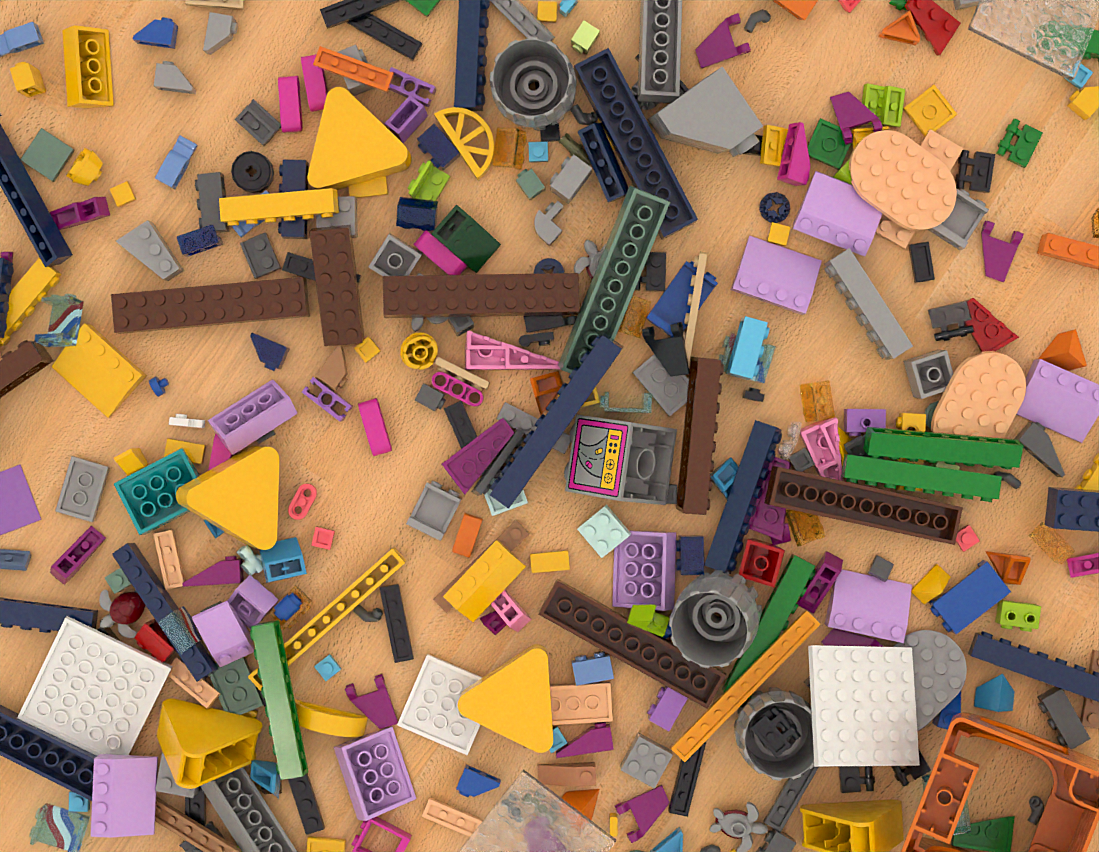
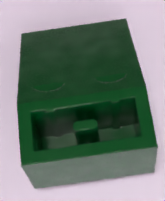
[431,204,501,273]

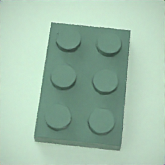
[210,657,264,715]

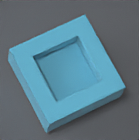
[559,0,578,18]
[1064,61,1093,89]
[528,142,548,162]
[314,654,342,681]
[549,726,568,753]
[68,791,90,812]

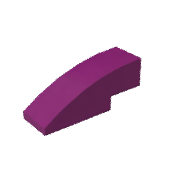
[49,197,110,230]

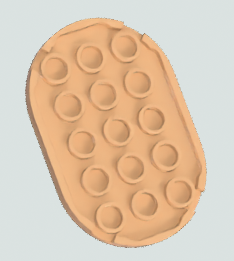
[849,130,957,231]
[931,351,1026,439]

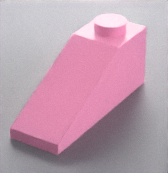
[491,590,532,632]

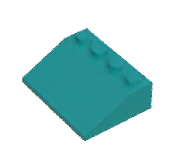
[114,448,200,535]

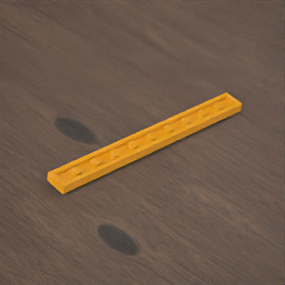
[670,610,820,762]

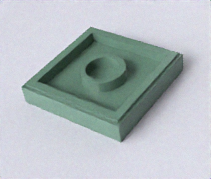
[20,128,75,182]

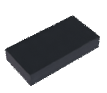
[909,242,935,283]

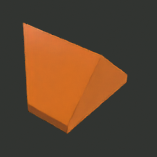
[878,11,920,46]
[1038,329,1087,371]
[530,371,563,415]
[985,551,1031,585]
[556,789,600,833]

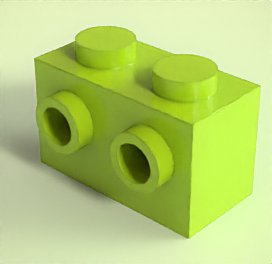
[995,600,1041,632]

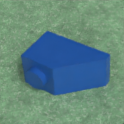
[133,17,178,49]
[932,691,961,730]
[456,764,501,797]

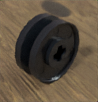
[231,151,274,193]

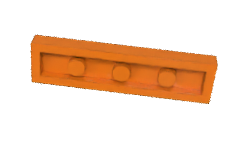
[313,46,394,93]

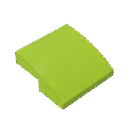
[862,83,905,128]

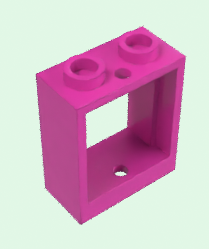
[351,816,412,852]

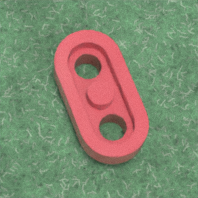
[288,483,317,520]

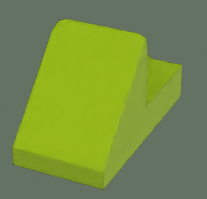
[627,605,669,637]

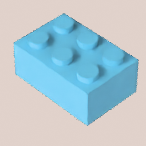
[726,316,770,380]

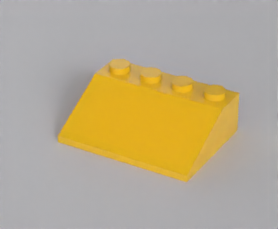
[52,323,147,418]

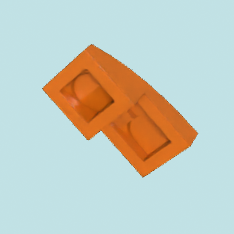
[452,513,483,558]

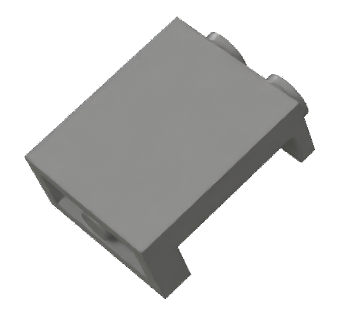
[928,189,989,250]
[406,480,462,541]

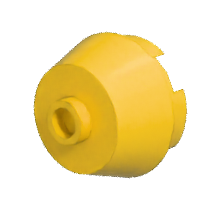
[66,147,103,186]
[400,333,438,370]

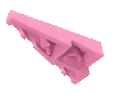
[465,331,561,370]
[798,417,843,481]

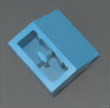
[259,537,307,583]

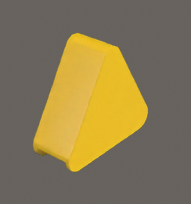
[307,87,412,190]
[176,446,279,550]
[458,644,553,753]
[157,698,263,789]
[799,799,904,852]

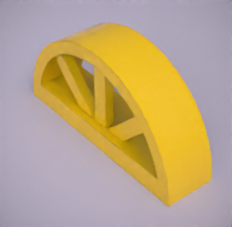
[434,107,495,180]
[295,699,368,737]

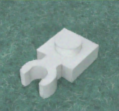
[169,414,205,428]

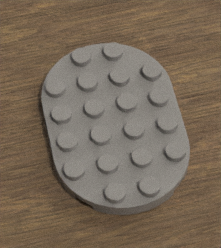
[893,630,967,731]

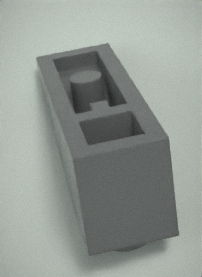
[1015,422,1065,478]

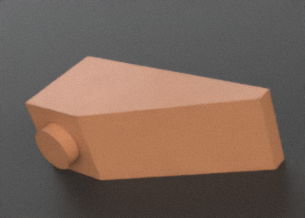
[538,762,596,787]

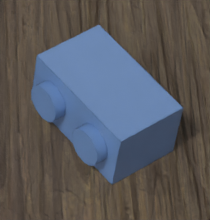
[572,651,614,686]

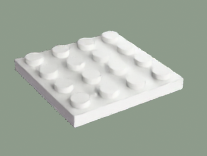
[397,654,483,755]

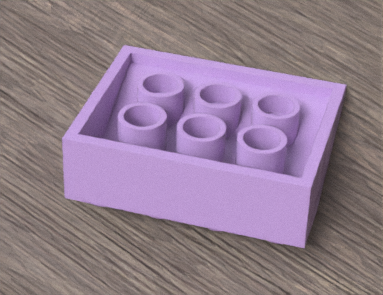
[793,171,882,256]
[730,236,822,315]
[1016,359,1099,443]
[612,530,676,611]
[824,569,912,643]
[334,727,416,821]
[91,754,158,838]

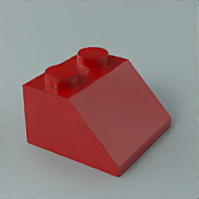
[739,538,785,588]
[134,619,176,663]

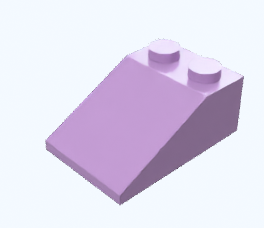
[192,601,255,667]

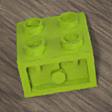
[408,160,450,210]

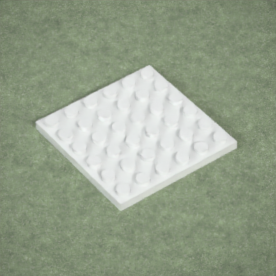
[17,616,173,756]
[808,645,920,767]

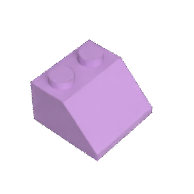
[228,575,278,630]

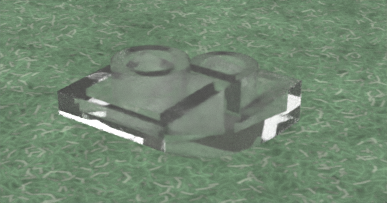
[778,422,802,460]

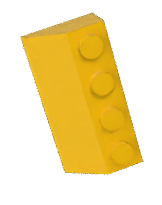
[62,25,114,108]
[443,540,526,622]

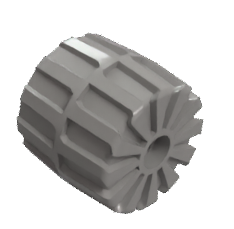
[490,37,577,131]
[669,570,762,668]
[734,687,814,781]

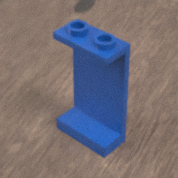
[646,261,718,337]
[929,560,1011,634]

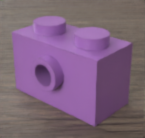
[384,95,428,143]
[844,409,886,436]
[647,686,688,731]

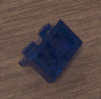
[177,225,223,257]

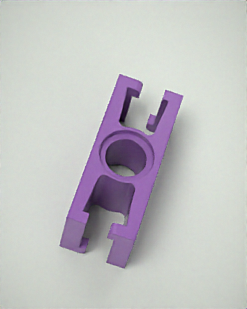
[389,67,436,107]
[302,377,353,421]

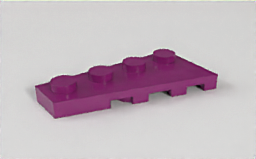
[442,418,515,495]
[749,457,791,541]

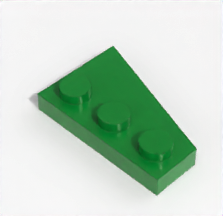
[952,816,1015,852]

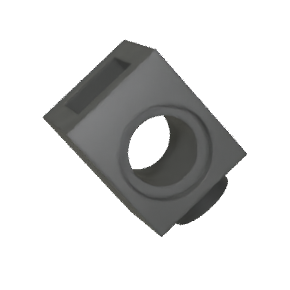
[448,317,474,337]
[415,383,446,411]

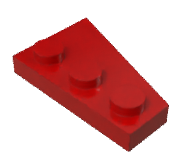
[905,0,961,56]
[965,298,1019,352]

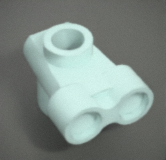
[236,545,263,576]

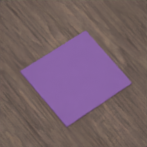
[0,465,42,535]

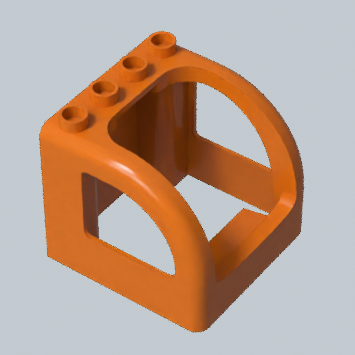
[901,712,1099,852]

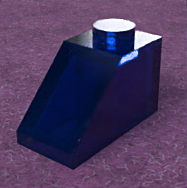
[250,333,290,371]

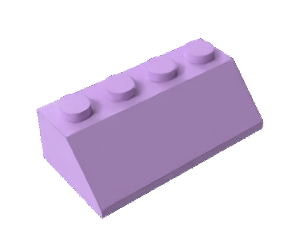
[208,379,298,455]

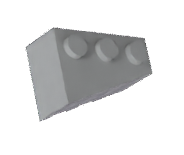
[116,220,184,281]

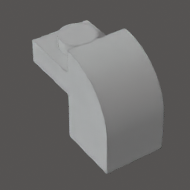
[534,201,564,246]

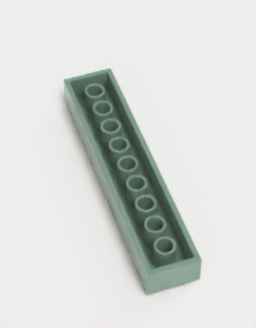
[558,186,670,373]

